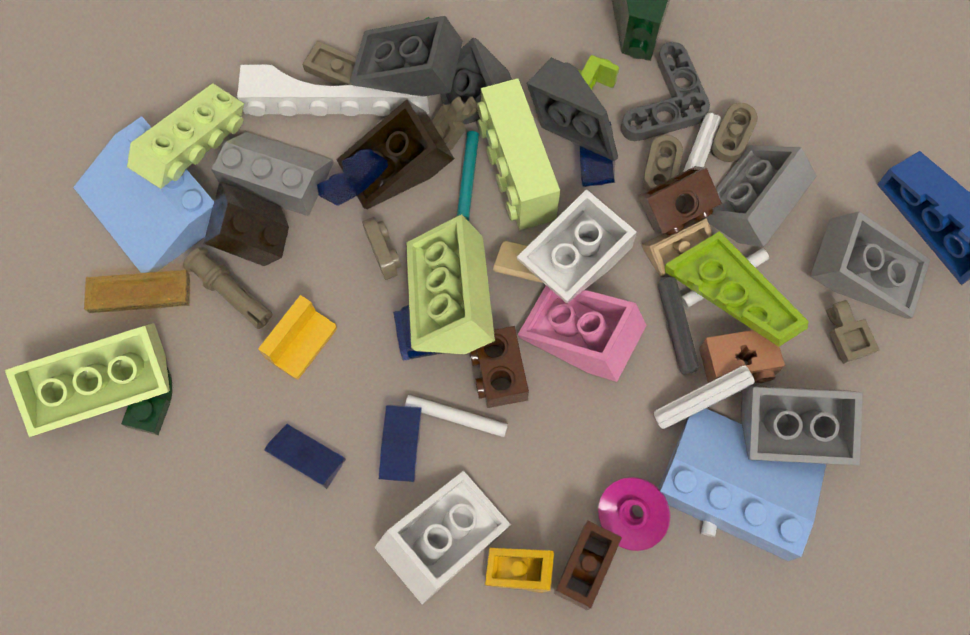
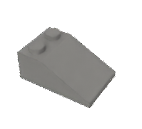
[810,211,930,319]

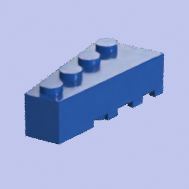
[877,151,970,285]

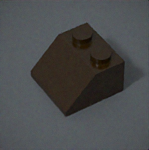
[203,182,289,266]

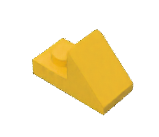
[485,548,554,593]

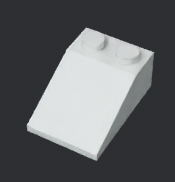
[517,189,637,303]
[375,471,511,605]

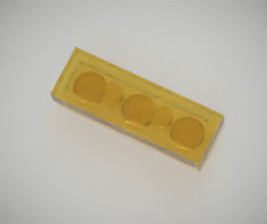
[84,270,190,313]

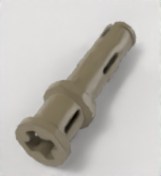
[183,247,272,329]

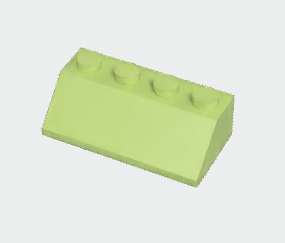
[406,214,495,354]
[5,323,170,437]

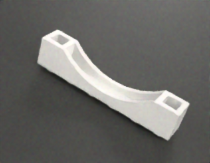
[237,65,430,116]

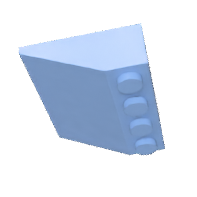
[73,116,214,280]
[658,408,826,561]

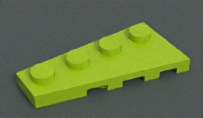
[665,231,809,347]

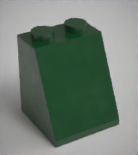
[612,0,670,61]

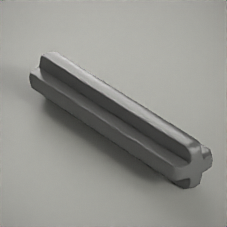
[658,277,699,374]

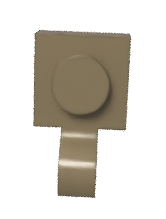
[432,97,477,150]
[826,300,880,364]

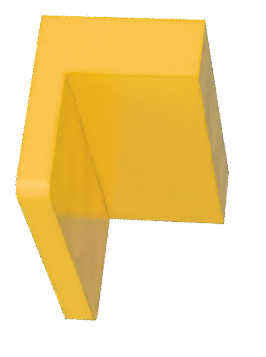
[258,295,337,380]

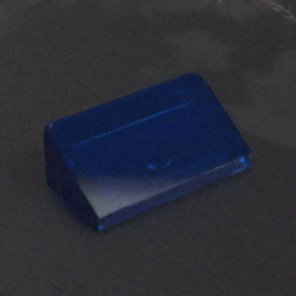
[264,424,346,489]

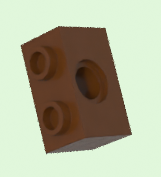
[638,166,722,235]
[553,520,622,610]

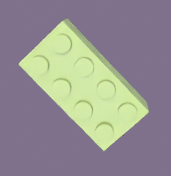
[477,78,560,231]

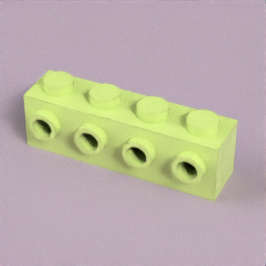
[127,83,244,189]

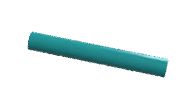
[457,131,479,221]

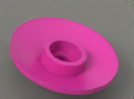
[598,477,671,551]

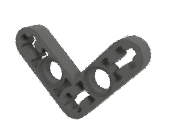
[621,42,710,141]

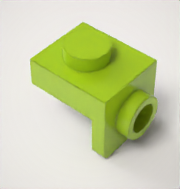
[578,55,619,90]

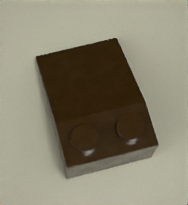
[336,99,455,209]

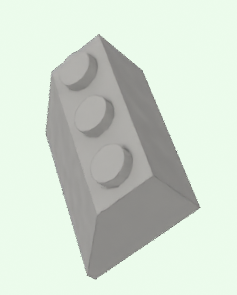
[211,132,334,216]
[706,145,817,247]
[741,385,863,465]

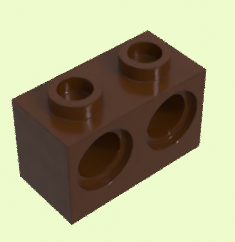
[470,326,529,408]

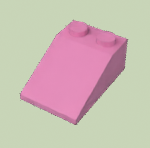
[518,286,647,382]

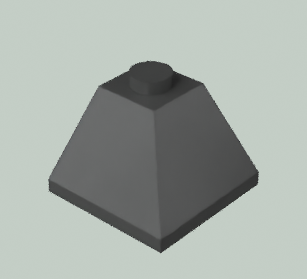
[440,38,512,125]

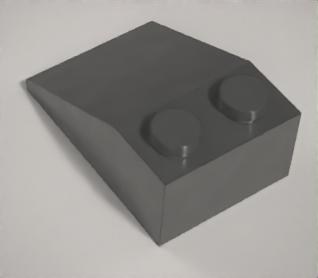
[350,16,463,97]
[527,58,618,162]

